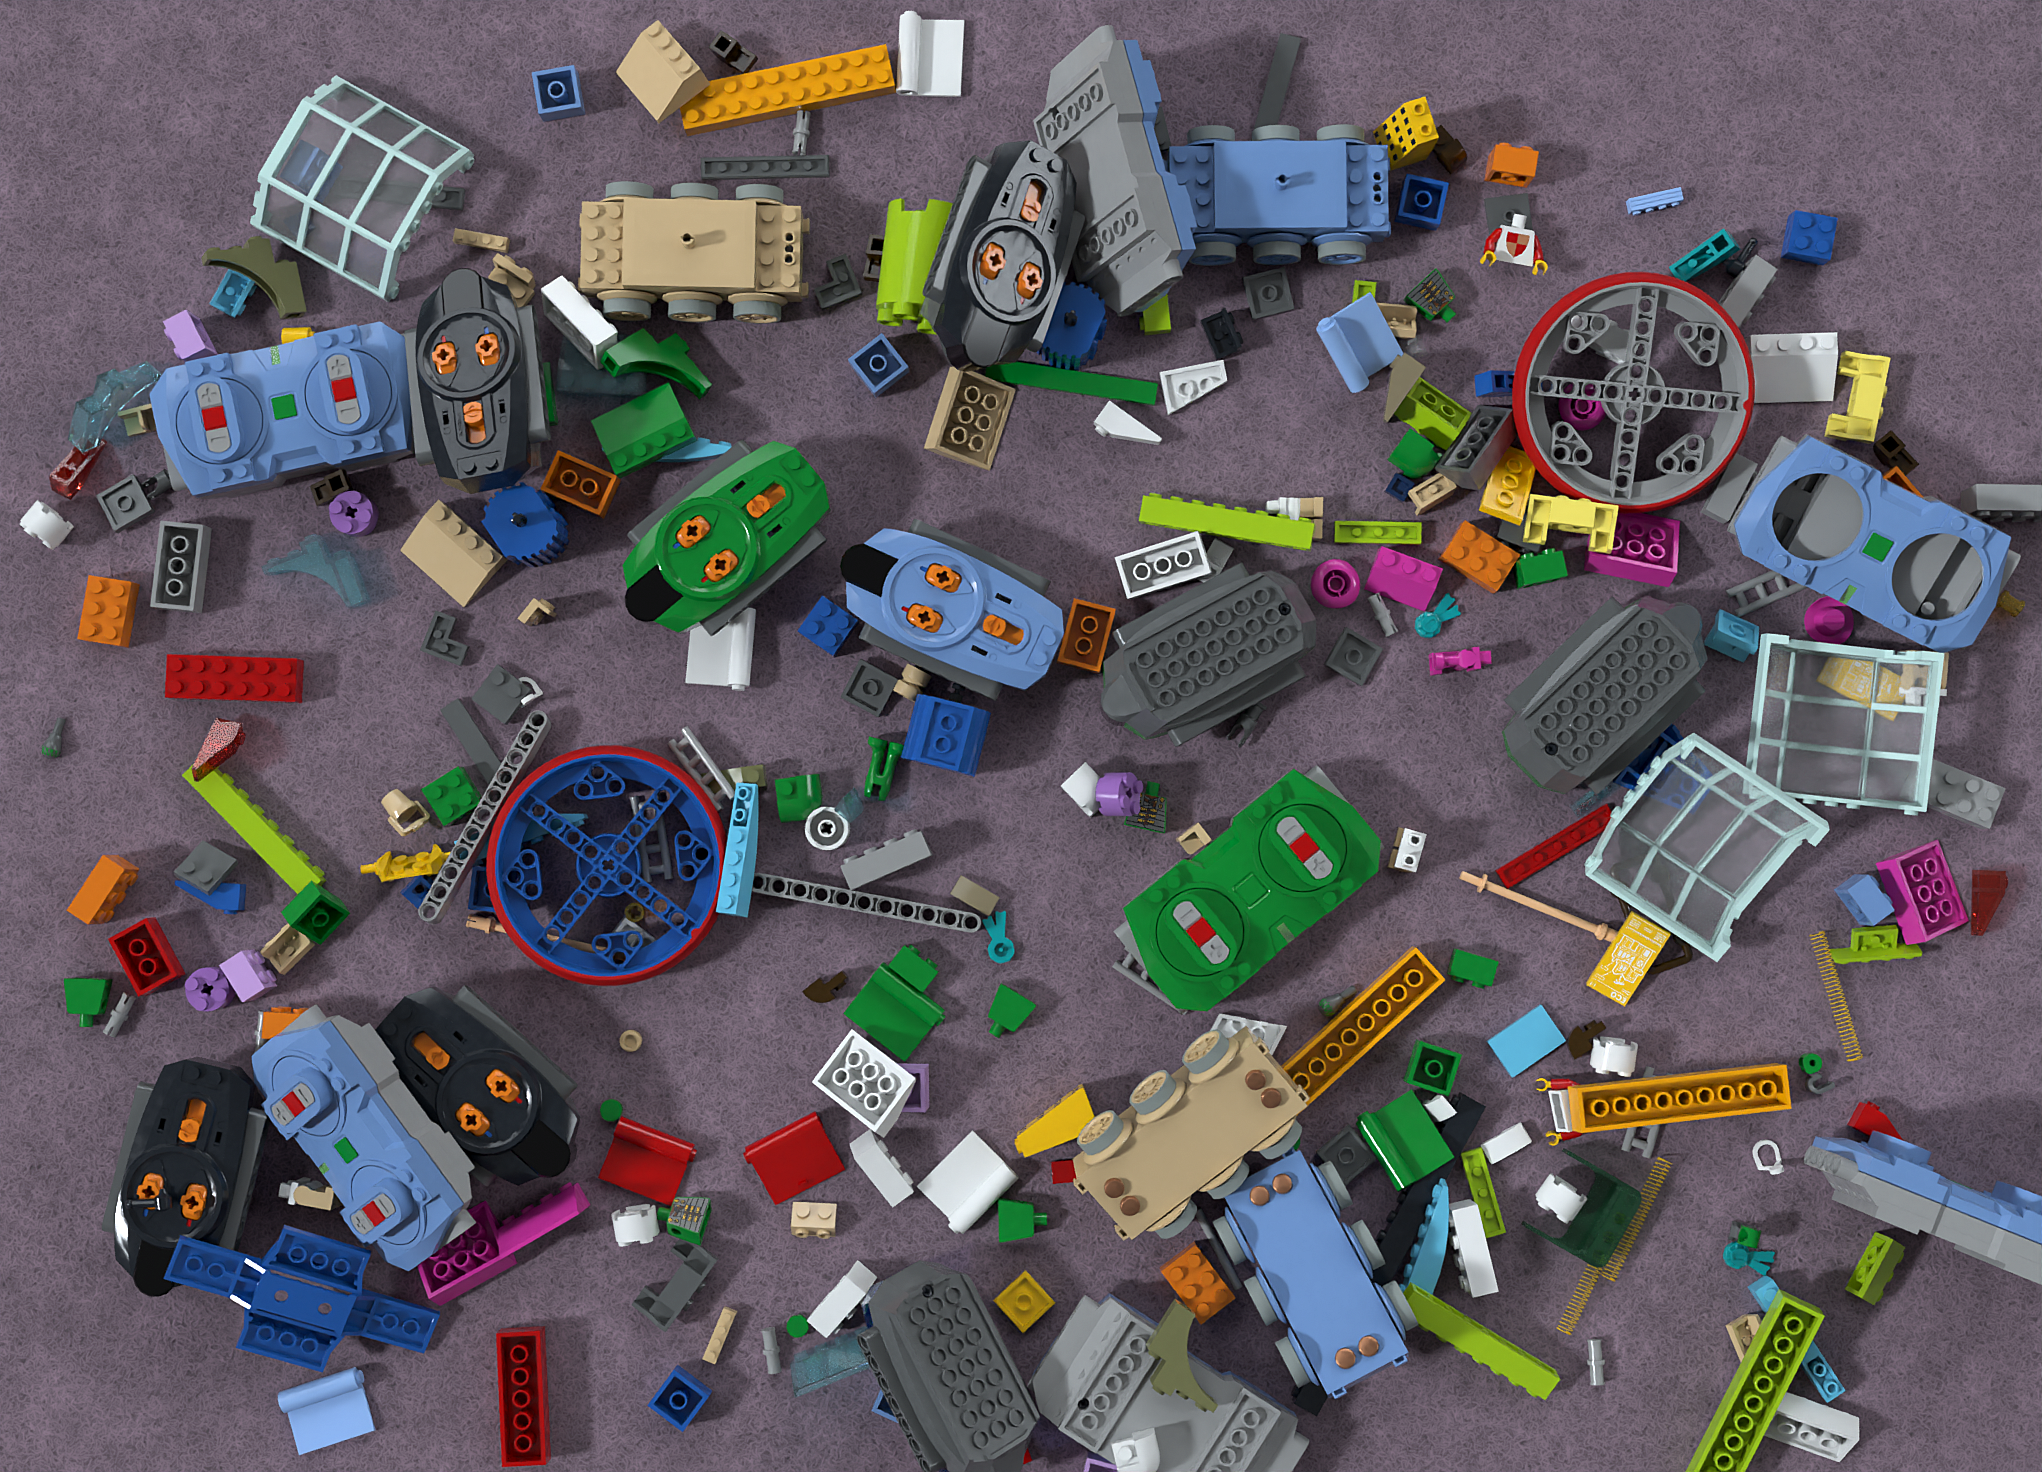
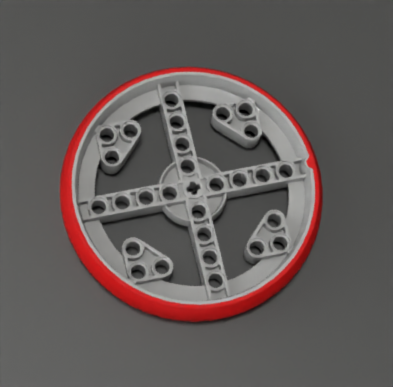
[1512,272,1755,514]

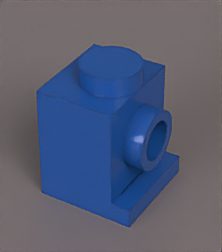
[400,875,434,909]

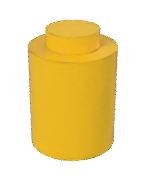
[281,327,315,344]

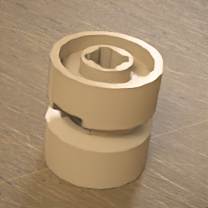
[893,664,931,702]

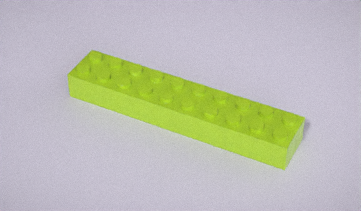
[1686,1289,1825,1472]

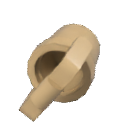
[381,789,430,836]

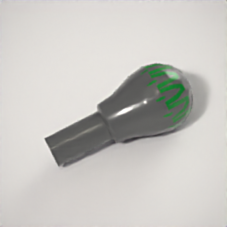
[41,717,66,759]
[1318,985,1357,1016]

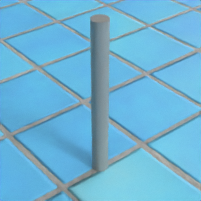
[1195,1208,1242,1290]

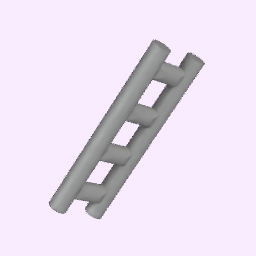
[1726,570,1808,617]
[667,726,735,812]
[630,793,673,882]
[1112,947,1188,1015]
[1621,1066,1674,1159]

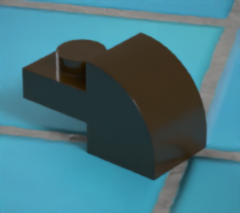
[709,30,758,74]
[1432,125,1467,175]
[863,234,885,282]
[1873,430,1919,476]
[310,469,354,506]
[802,970,848,1003]
[1567,1020,1606,1060]

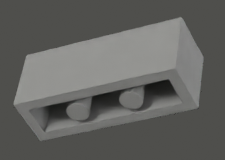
[1701,453,1758,524]

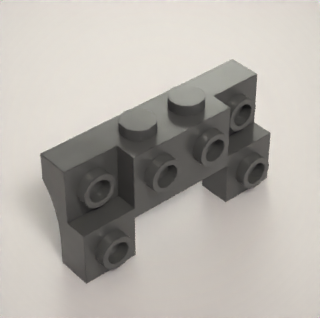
[632,1239,719,1332]

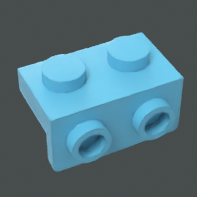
[209,269,257,318]

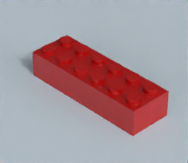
[165,654,304,703]
[496,1326,551,1467]

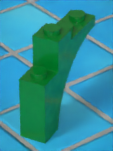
[600,328,712,400]

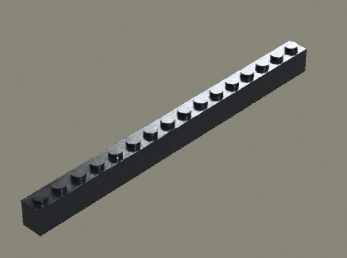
[1291,1092,1486,1416]

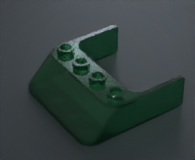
[1521,1148,1642,1268]

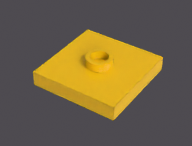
[993,1270,1055,1333]

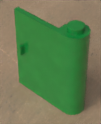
[843,962,946,1062]
[1356,1089,1455,1192]

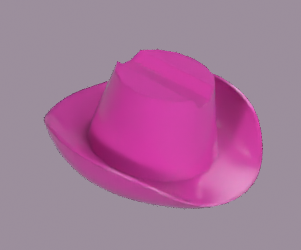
[1559,384,1606,431]
[1311,559,1360,609]
[1804,596,1854,645]

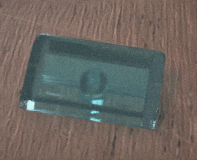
[1570,783,1613,819]
[834,788,865,823]

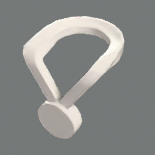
[519,677,543,708]
[1752,1139,1784,1175]

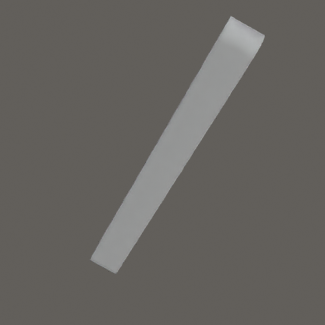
[418,710,551,925]
[752,873,981,933]

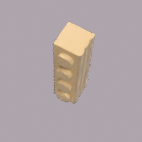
[453,228,510,253]
[703,1306,737,1364]

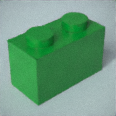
[888,944,939,993]
[1446,948,1499,989]

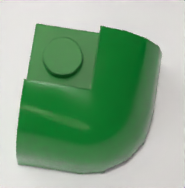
[1387,428,1442,479]
[775,774,823,823]

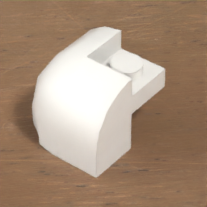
[1061,762,1101,818]
[1111,1428,1160,1472]

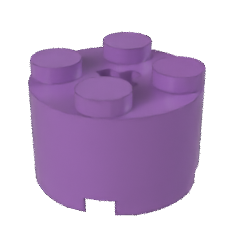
[329,491,379,537]
[1096,772,1143,816]
[185,967,235,1011]

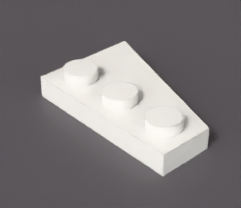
[1160,360,1227,415]
[1210,1014,1287,1055]

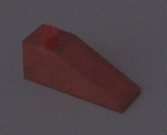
[49,431,107,500]
[191,717,246,782]
[1971,870,2008,936]

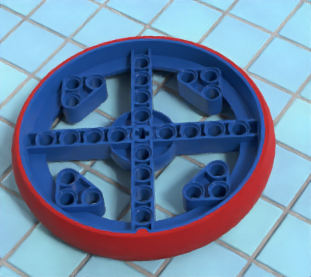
[486,745,727,986]

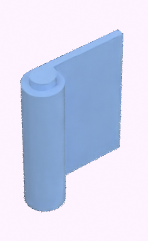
[1316,292,1403,393]
[278,1367,375,1455]

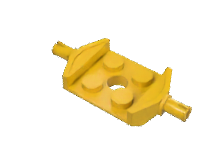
[360,844,451,882]

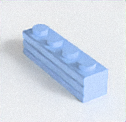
[1626,187,1684,216]

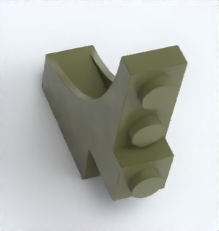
[201,236,307,320]
[1146,1299,1218,1413]

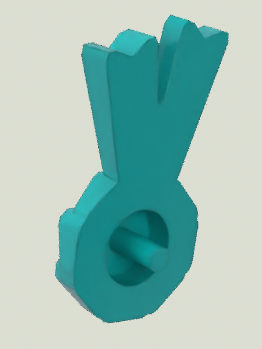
[1415,593,1461,639]
[982,911,1015,963]
[1723,1241,1775,1276]

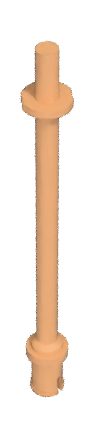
[1459,871,1618,942]
[466,913,626,961]

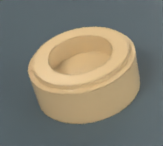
[620,1030,642,1052]

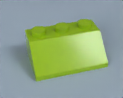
[1394,377,1472,451]
[1845,1232,1905,1305]

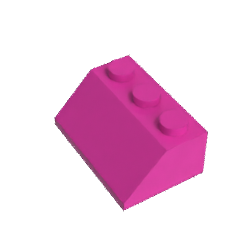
[1364,546,1443,612]

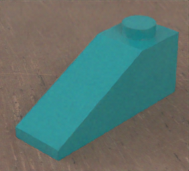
[1669,228,1741,282]

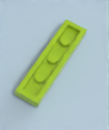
[1334,521,1422,545]
[1460,1147,1506,1238]

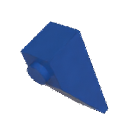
[1474,370,1543,397]
[175,880,246,914]

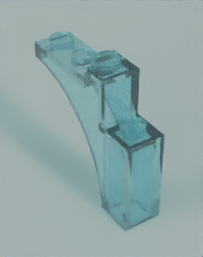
[68,361,161,453]
[261,534,372,609]

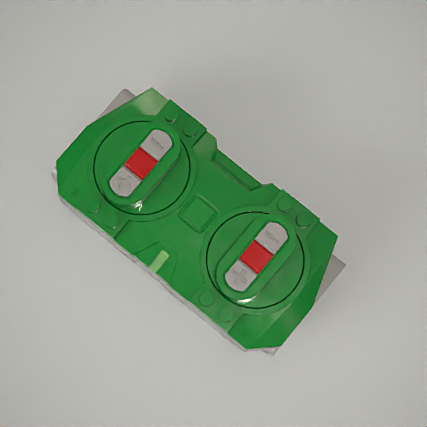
[1113,765,1385,1015]

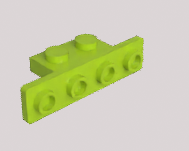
[1829,925,1922,964]

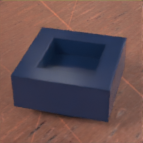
[1384,472,1415,503]

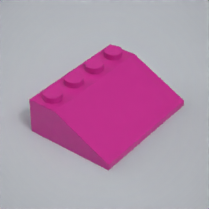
[1584,513,1680,587]
[1876,839,1969,945]
[498,1182,590,1259]
[417,1200,517,1306]

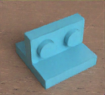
[1704,609,1759,663]

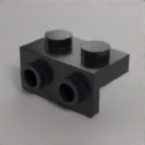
[1200,308,1243,361]

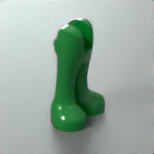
[864,736,904,801]

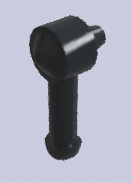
[1723,238,1758,278]
[125,1188,173,1211]

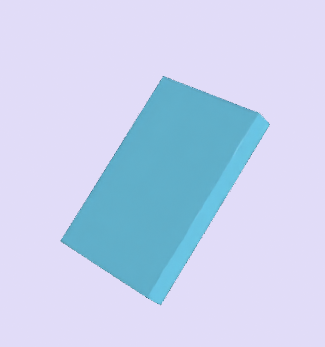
[1487,1005,1566,1078]

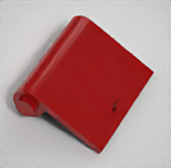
[743,1111,845,1205]
[598,1116,697,1206]

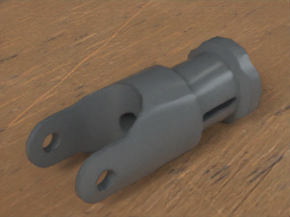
[141,469,172,500]
[1227,702,1267,748]

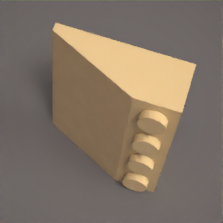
[616,20,710,123]
[924,367,1016,471]
[400,499,508,607]

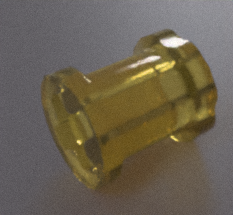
[1996,590,2025,618]
[625,903,645,922]

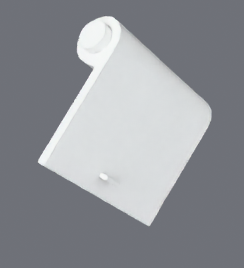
[896,11,965,97]
[685,608,756,691]
[917,1130,1019,1234]

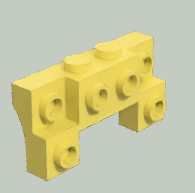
[1824,350,1890,444]
[1523,494,1619,554]

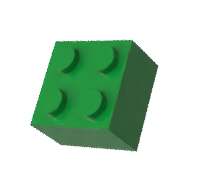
[1512,548,1568,590]
[421,766,482,827]
[281,880,350,945]
[1403,1039,1462,1097]

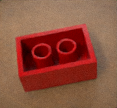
[108,917,186,997]

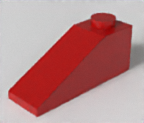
[1847,1101,1904,1141]

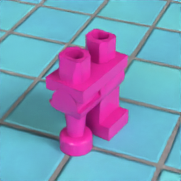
[1429,647,1492,676]

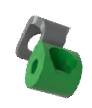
[1799,1053,1835,1094]
[1728,1221,1762,1249]

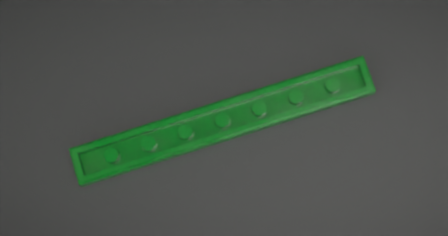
[985,362,1158,406]

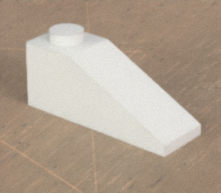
[1094,401,1162,445]

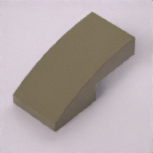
[950,875,1000,916]

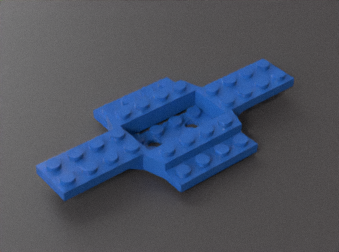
[164,1225,440,1372]

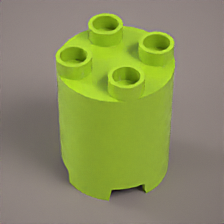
[876,198,953,335]

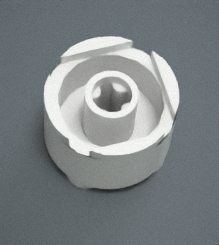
[20,500,74,550]
[805,807,850,850]
[1590,1037,1638,1077]
[1535,1173,1587,1224]
[612,1204,660,1247]

